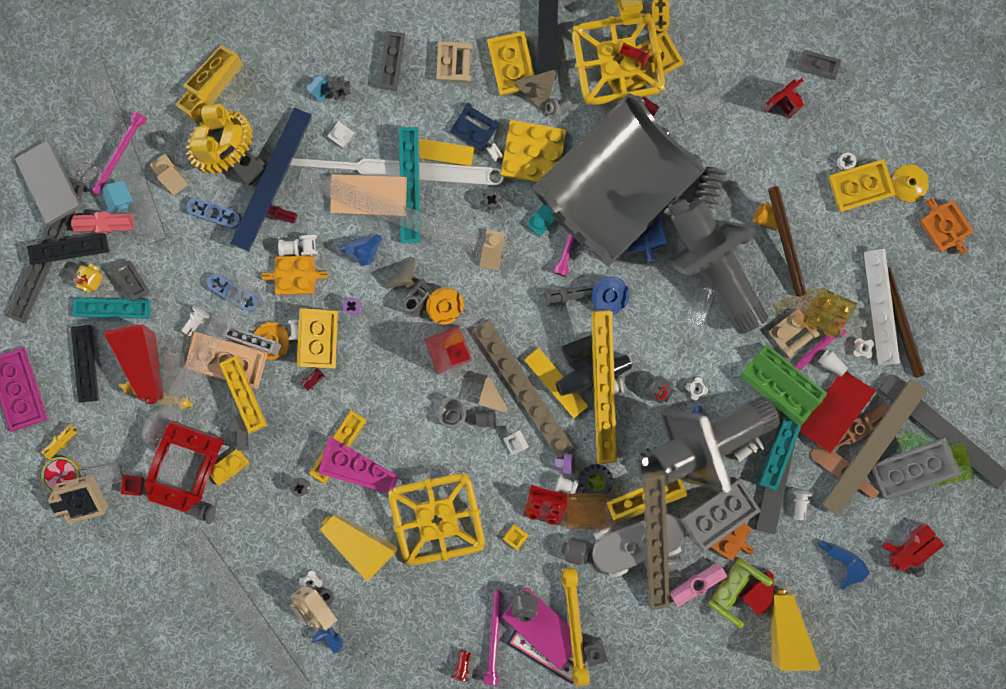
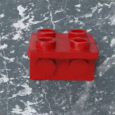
[764,78,804,118]
[523,485,568,525]

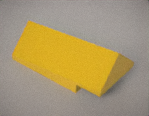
[175,45,243,124]

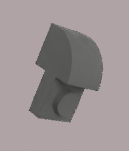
[229,414,249,451]

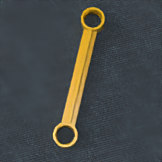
[561,567,590,687]

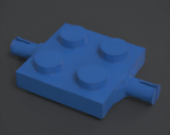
[628,217,667,262]

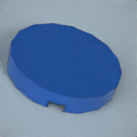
[592,276,630,315]

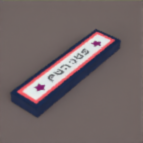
[507,629,574,685]

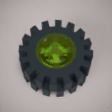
[578,464,614,499]

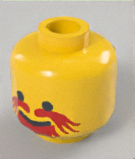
[73,264,103,293]

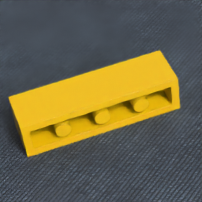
[606,478,687,525]

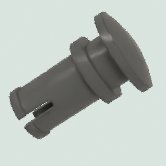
[184,504,216,524]
[317,588,333,606]

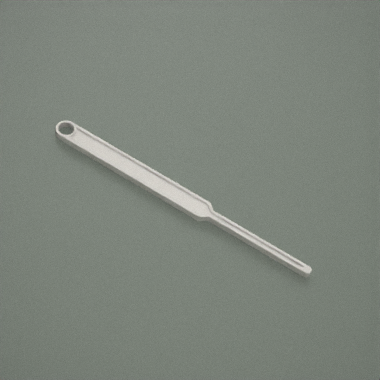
[267,157,504,186]

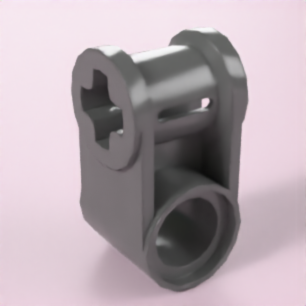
[402,279,436,317]

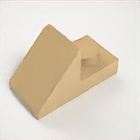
[150,154,189,196]
[480,230,505,271]

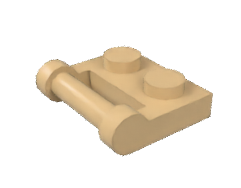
[436,41,472,83]
[768,308,820,359]

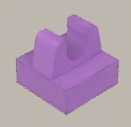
[555,453,576,474]

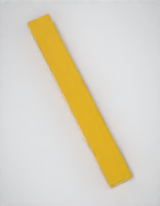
[591,310,617,464]

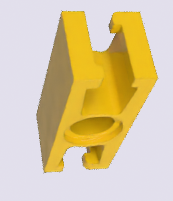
[617,0,643,25]

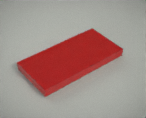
[799,371,876,454]

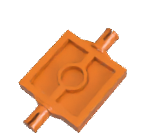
[919,196,974,255]
[710,523,755,561]

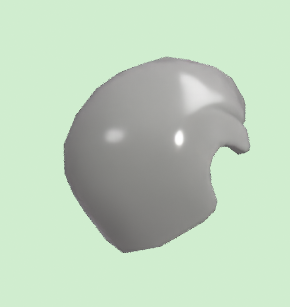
[437,397,467,428]

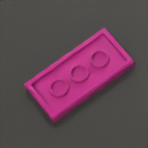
[0,347,48,432]
[501,587,584,670]

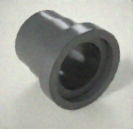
[476,410,496,429]

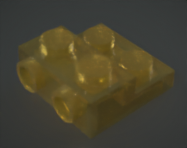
[803,288,857,338]

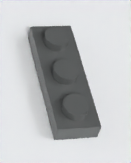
[378,31,406,91]

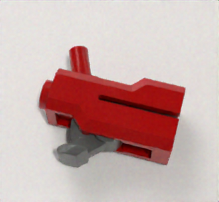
[882,523,944,578]

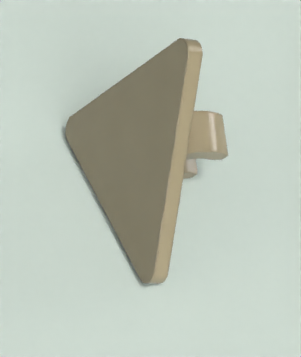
[515,70,556,111]
[384,257,417,290]

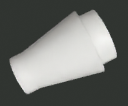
[818,350,848,377]

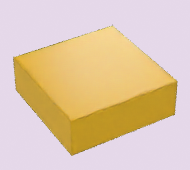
[502,524,529,551]

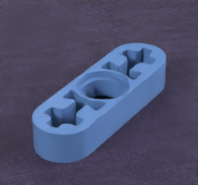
[186,198,241,228]
[207,274,259,311]

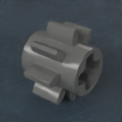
[327,76,351,100]
[480,189,504,214]

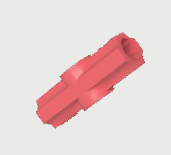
[71,212,134,234]

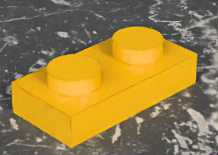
[210,449,250,486]

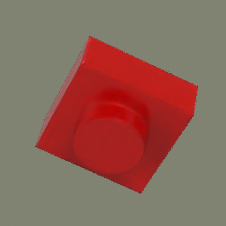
[120,474,144,496]

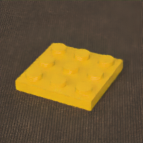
[500,120,566,183]

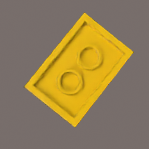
[487,31,534,96]
[828,159,896,213]
[297,308,338,368]

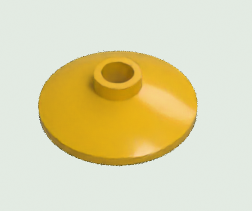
[891,164,929,202]

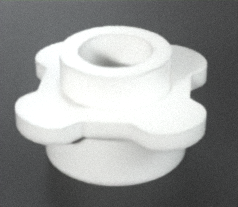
[853,338,874,359]
[685,377,708,400]
[299,571,323,589]

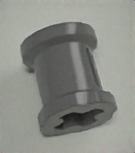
[290,478,310,497]

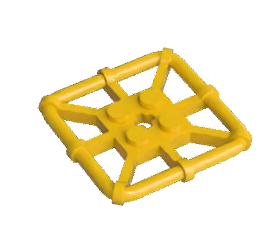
[572,13,665,105]
[388,473,485,566]

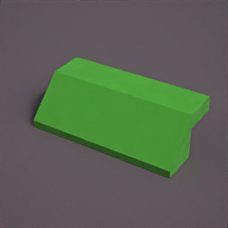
[739,344,827,426]

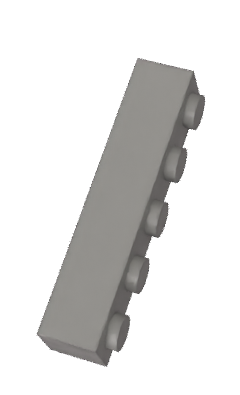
[223,325,281,356]

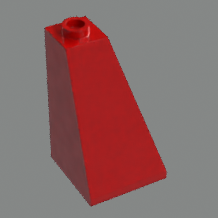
[104,324,164,404]
[424,326,473,375]

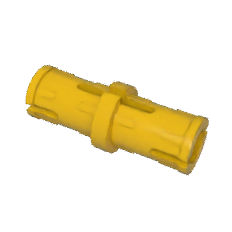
[41,424,78,459]

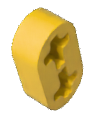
[651,0,669,34]

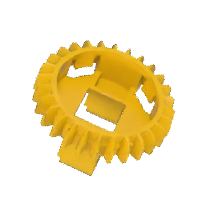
[186,104,253,175]

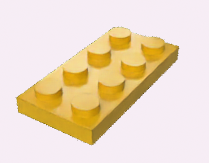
[599,30,684,94]

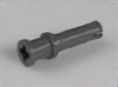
[544,284,596,306]

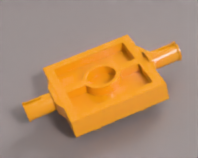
[262,256,328,296]

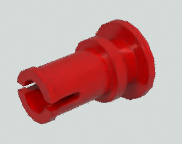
[619,42,650,68]
[451,650,472,682]

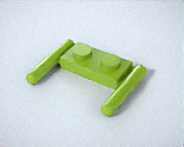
[708,558,773,629]

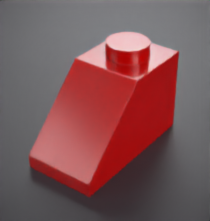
[739,569,774,616]

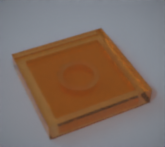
[566,494,606,529]

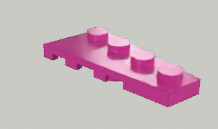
[318,436,398,493]

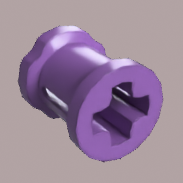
[343,298,362,316]

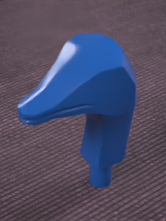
[819,540,870,590]

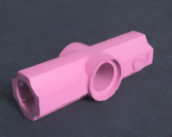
[669,562,727,607]

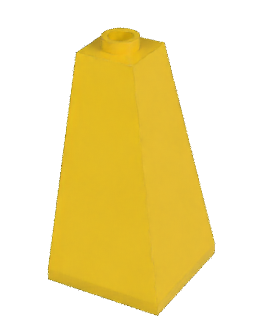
[320,514,398,582]
[770,589,820,671]

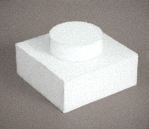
[327,121,355,148]
[503,430,529,455]

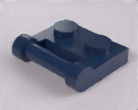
[450,103,500,152]

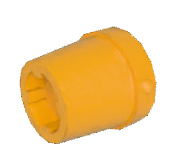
[753,201,778,231]

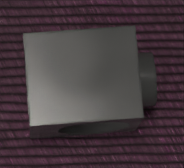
[583,638,608,667]

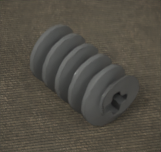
[693,167,726,209]

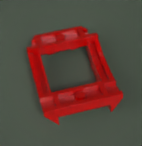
[145,421,225,512]

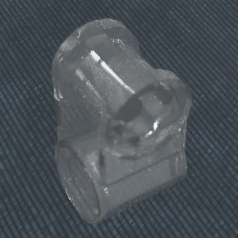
[426,463,464,490]

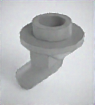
[545,98,573,117]

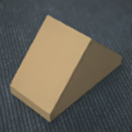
[479,376,508,412]

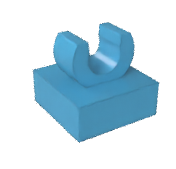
[307,75,329,103]

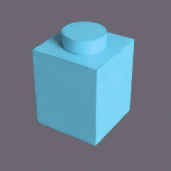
[101,180,133,213]

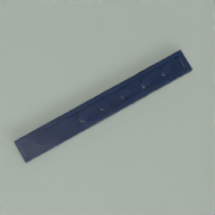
[230,107,312,252]

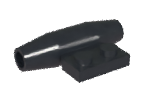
[555,335,632,396]

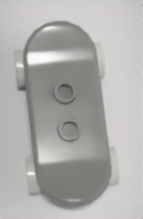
[592,511,686,578]

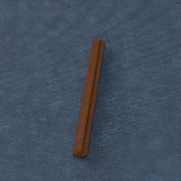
[768,186,807,297]
[888,267,925,378]

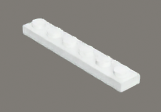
[864,249,900,366]

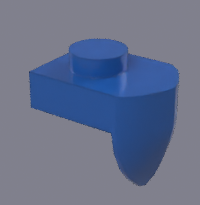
[311,626,343,654]

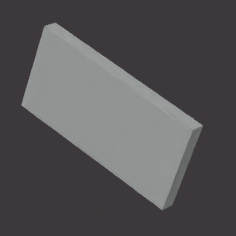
[15,140,82,225]
[872,438,962,500]
[679,479,761,553]

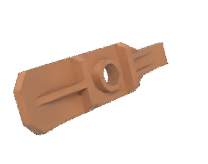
[828,404,889,453]
[811,445,879,499]

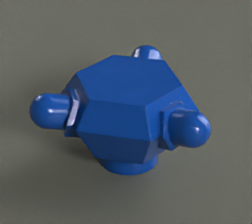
[340,234,382,266]

